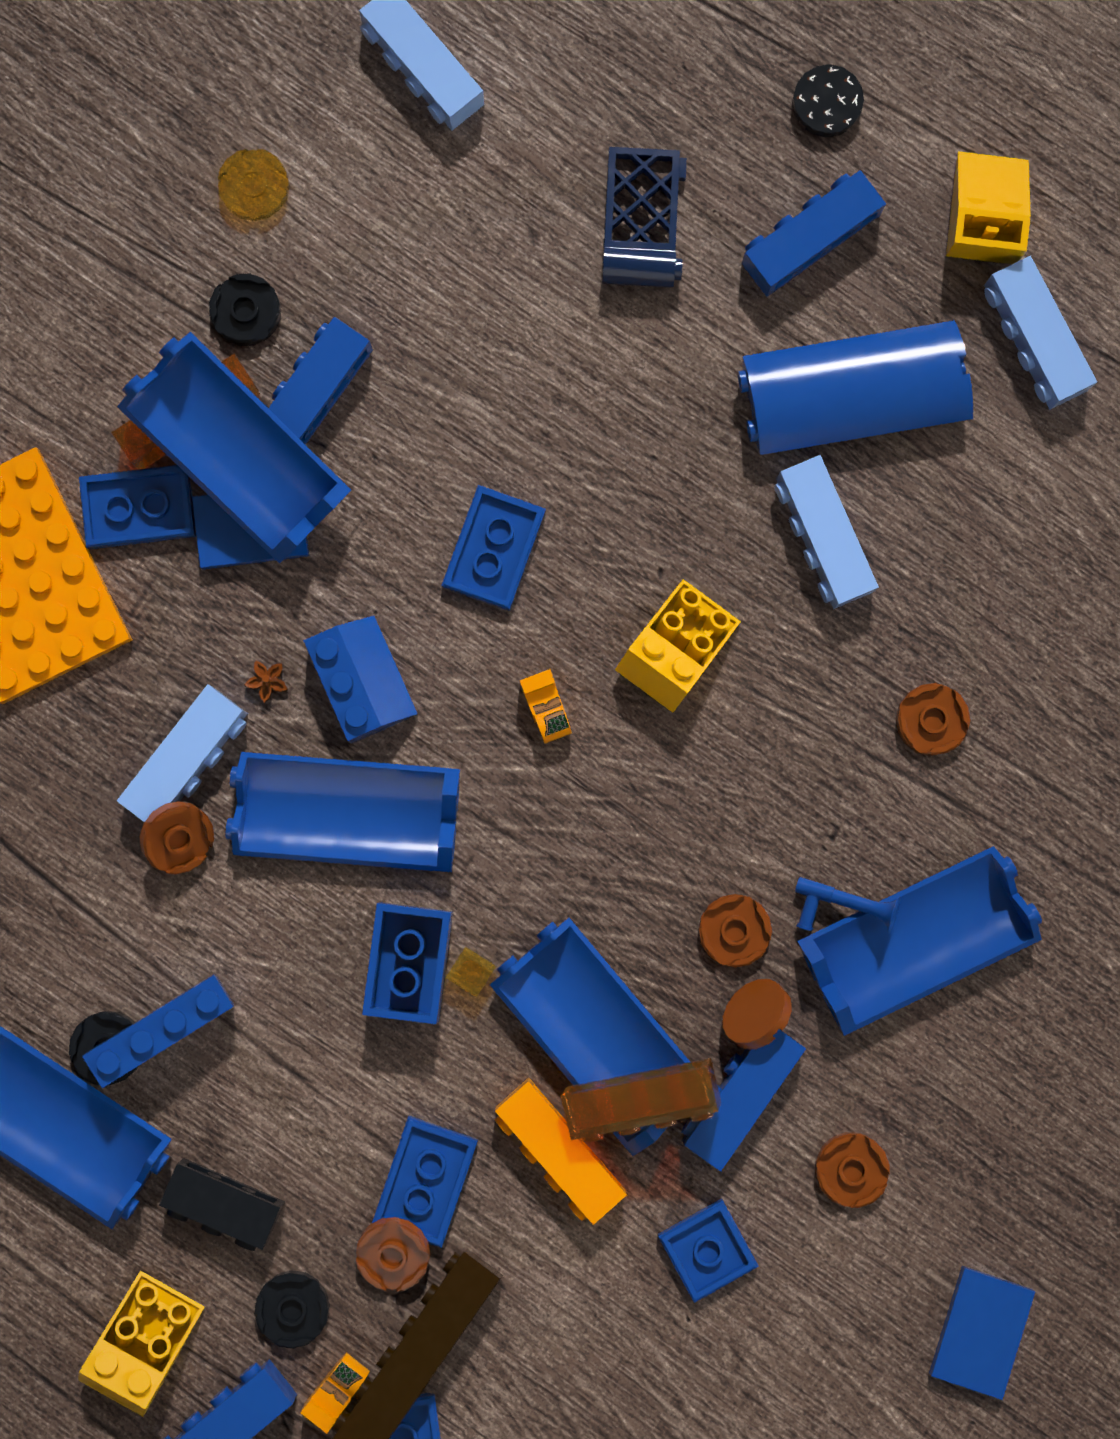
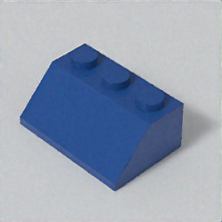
[303,616,418,744]

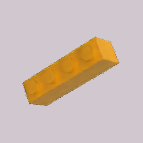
[495,1078,627,1225]

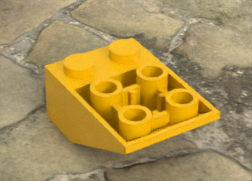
[946,151,1031,264]
[615,579,741,713]
[78,1271,205,1417]

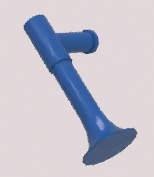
[795,877,901,933]

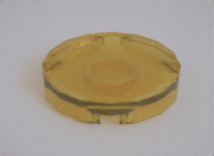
[218,148,290,221]

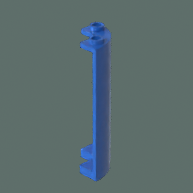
[738,320,973,455]
[117,332,351,563]
[225,752,460,872]
[797,846,1042,1036]
[490,918,712,1156]
[0,1026,172,1229]

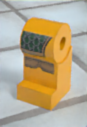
[520,669,572,744]
[300,1352,370,1434]

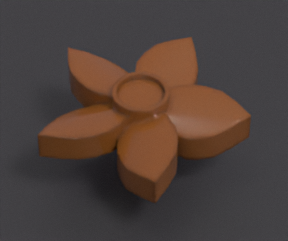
[244,661,288,704]

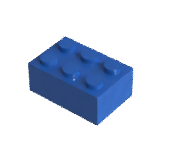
[362,902,453,1024]

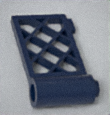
[602,147,687,288]

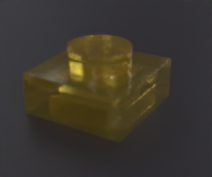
[445,946,496,997]

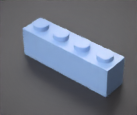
[359,0,484,131]
[984,255,1097,409]
[774,455,879,609]
[117,684,248,822]

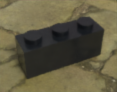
[159,1158,285,1251]

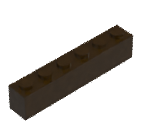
[331,1249,503,1439]

